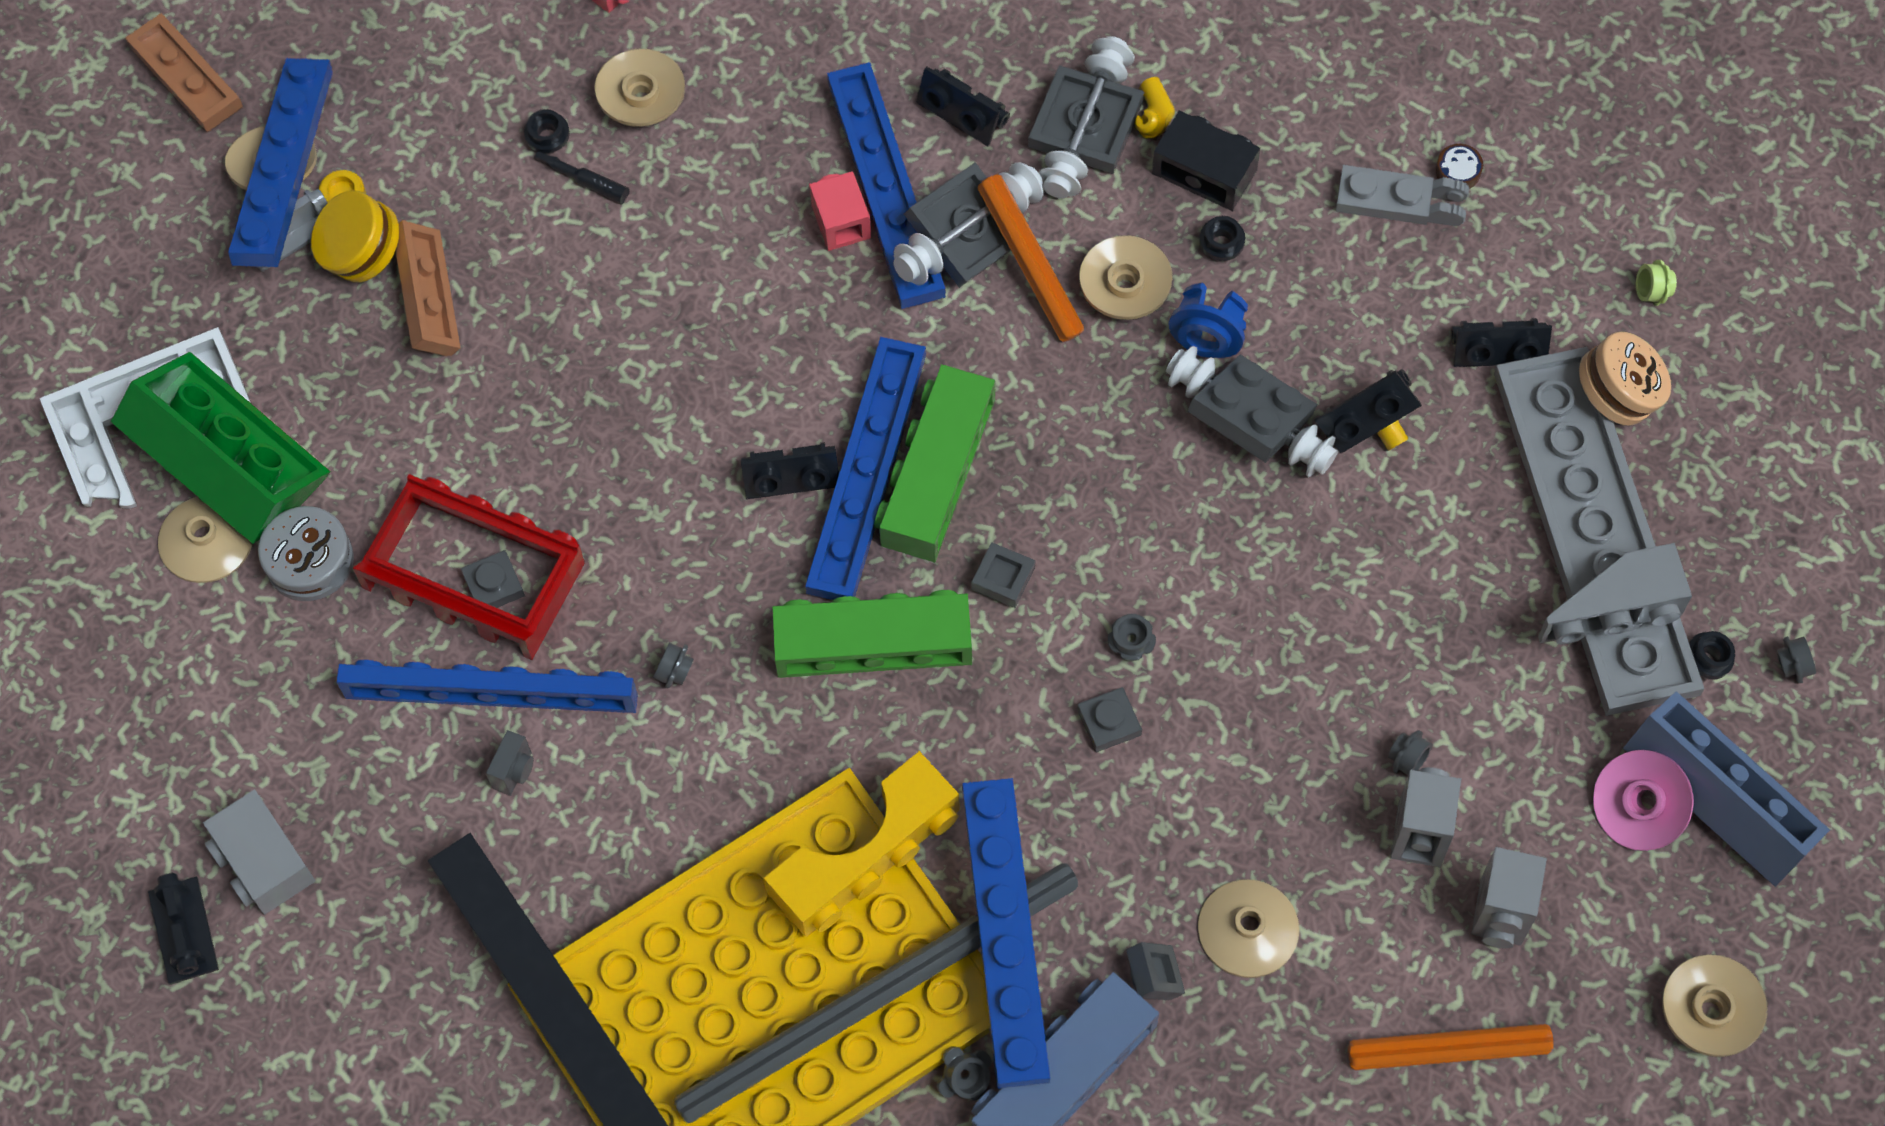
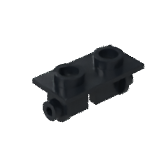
[915,67,1010,147]
[1451,318,1552,367]
[1315,369,1422,454]
[741,442,839,500]
[148,873,219,985]

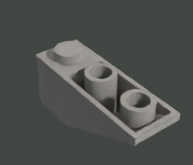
[1538,543,1692,644]

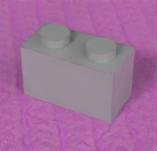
[1390,767,1461,867]
[203,789,316,915]
[1471,847,1547,949]

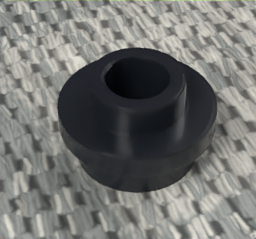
[524,109,570,153]
[1199,216,1246,261]
[1689,631,1735,679]

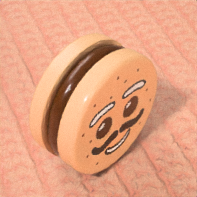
[1579,332,1671,425]

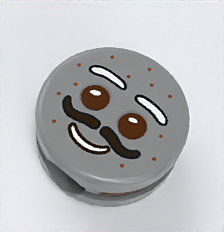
[258,506,354,601]

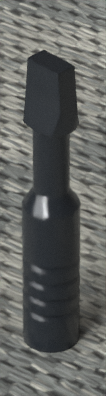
[535,151,630,204]

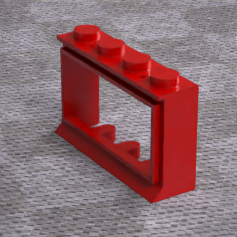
[353,474,585,660]

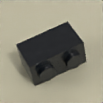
[1152,110,1261,211]

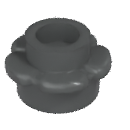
[1108,614,1156,661]
[1776,636,1816,683]
[653,642,694,688]
[1388,730,1433,775]

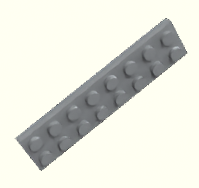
[1494,347,1704,716]

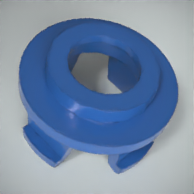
[1169,283,1248,358]

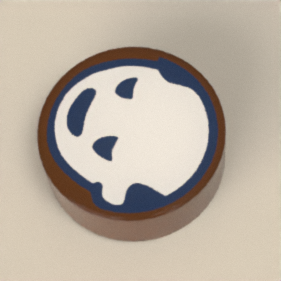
[1436,144,1483,189]

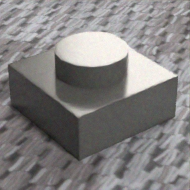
[971,542,1035,608]
[461,550,525,608]
[1077,687,1142,753]
[486,730,534,796]
[1126,942,1186,1000]

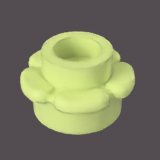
[1636,260,1677,306]

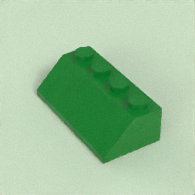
[111,352,330,544]

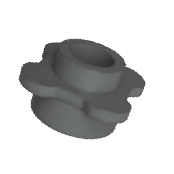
[937,1046,991,1101]

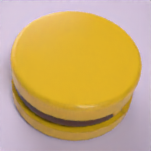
[311,191,399,283]

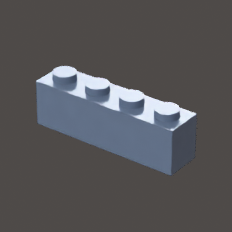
[1623,691,1830,887]
[971,972,1159,1126]

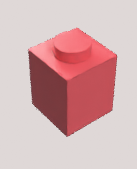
[809,171,871,251]

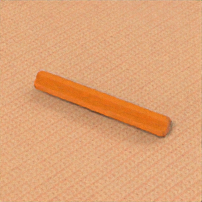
[978,174,1084,342]
[1348,1024,1554,1070]

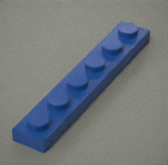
[228,58,333,267]
[827,62,946,309]
[805,337,926,600]
[336,660,638,713]
[962,778,1050,1088]

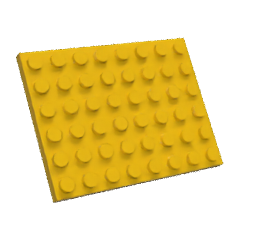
[507,767,991,1126]

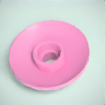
[1593,750,1694,851]

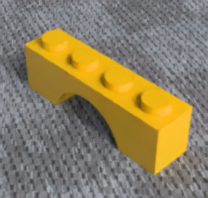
[764,751,960,937]

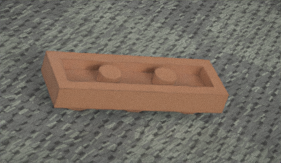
[125,13,243,132]
[395,220,461,356]

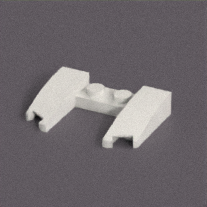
[39,327,251,509]

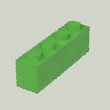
[874,364,995,563]
[772,590,972,678]

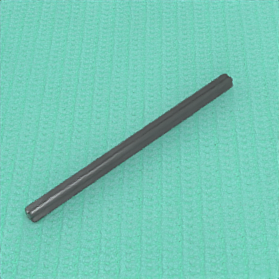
[674,863,1078,1123]

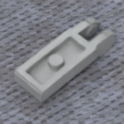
[1336,165,1469,226]

